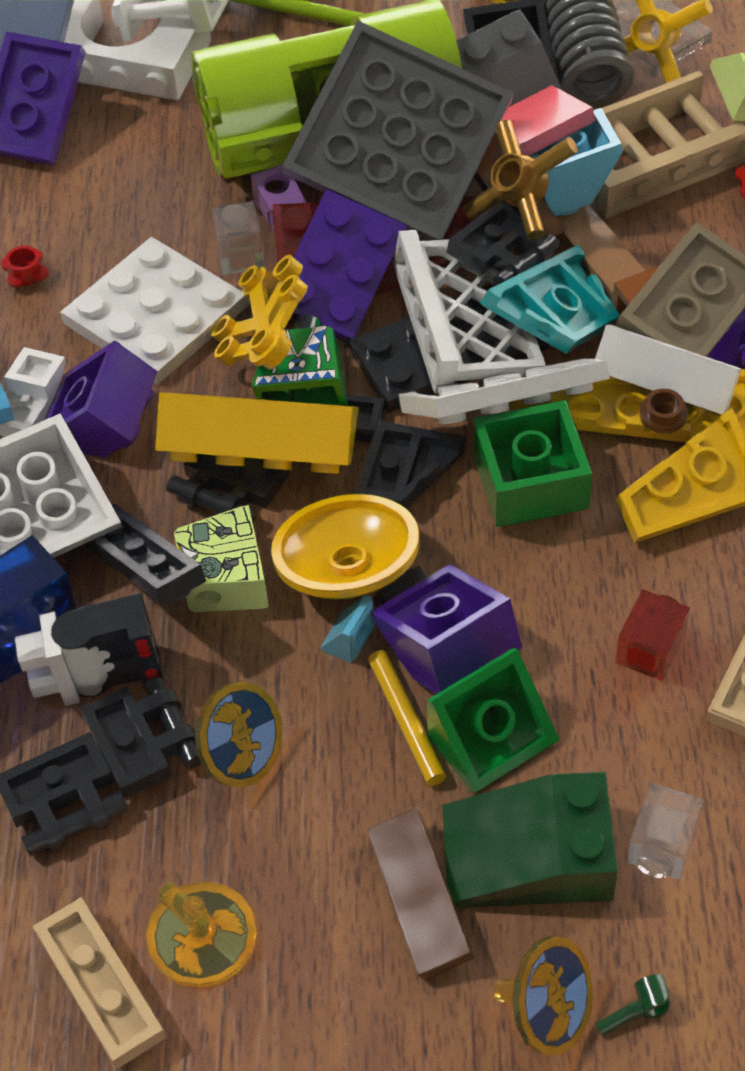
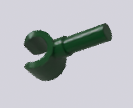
[595,974,670,1036]

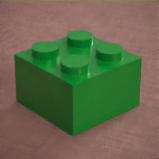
[473,400,592,527]

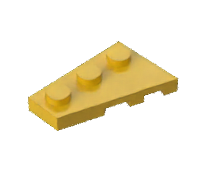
[616,407,745,544]

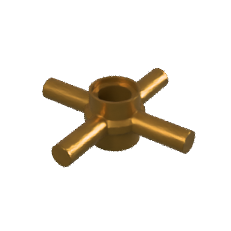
[463,120,578,240]

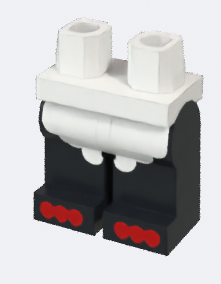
[15,592,165,706]

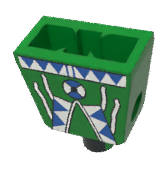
[252,315,348,406]

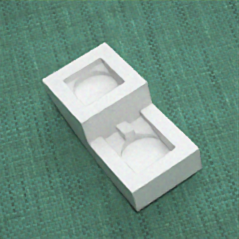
[0,347,66,437]

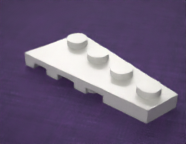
[399,359,610,424]

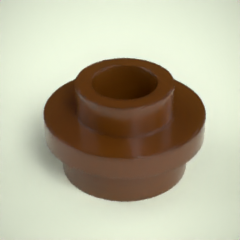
[639,388,688,434]

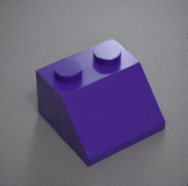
[45,340,158,457]
[371,564,522,694]

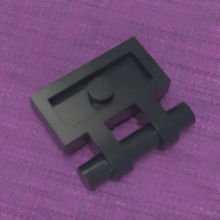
[446,200,559,286]
[166,454,289,523]
[80,677,204,798]
[0,732,128,856]

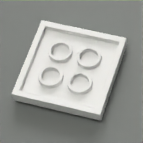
[60,237,248,385]

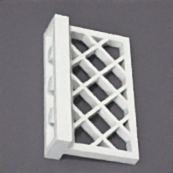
[393,230,546,393]

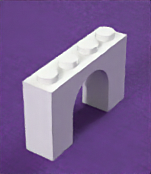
[65,0,211,101]

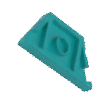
[480,245,620,354]

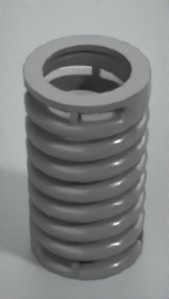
[543,0,634,108]

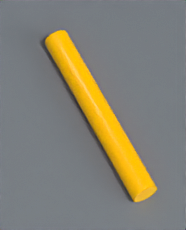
[368,650,446,786]

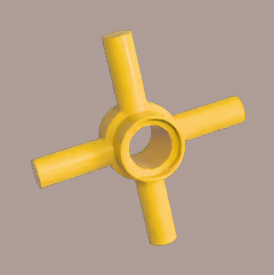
[624,0,713,83]

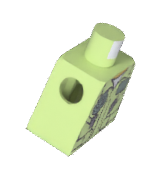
[174,505,269,612]

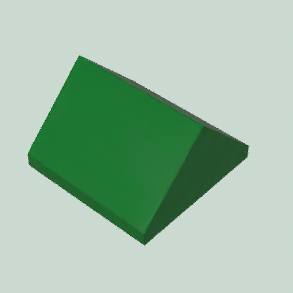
[427,648,560,793]

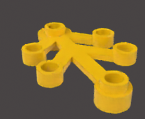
[211,255,308,369]

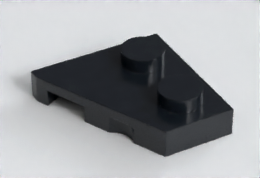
[354,421,466,509]

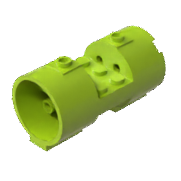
[191,0,462,179]

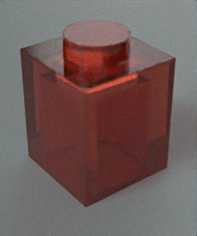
[615,589,690,682]

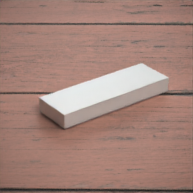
[595,324,742,414]

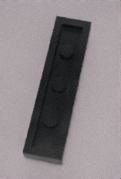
[84,503,207,605]

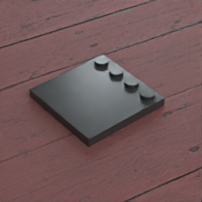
[282,21,514,241]

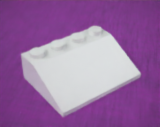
[0,413,122,582]

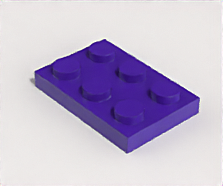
[0,31,86,166]
[281,189,407,343]

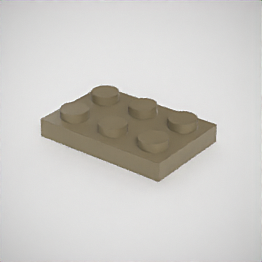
[616,222,745,357]

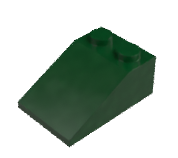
[442,772,618,908]

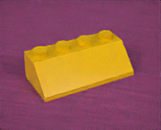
[155,392,359,474]

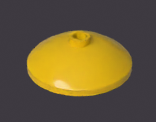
[271,494,420,599]

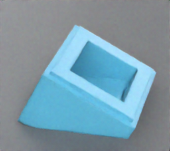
[321,595,375,663]

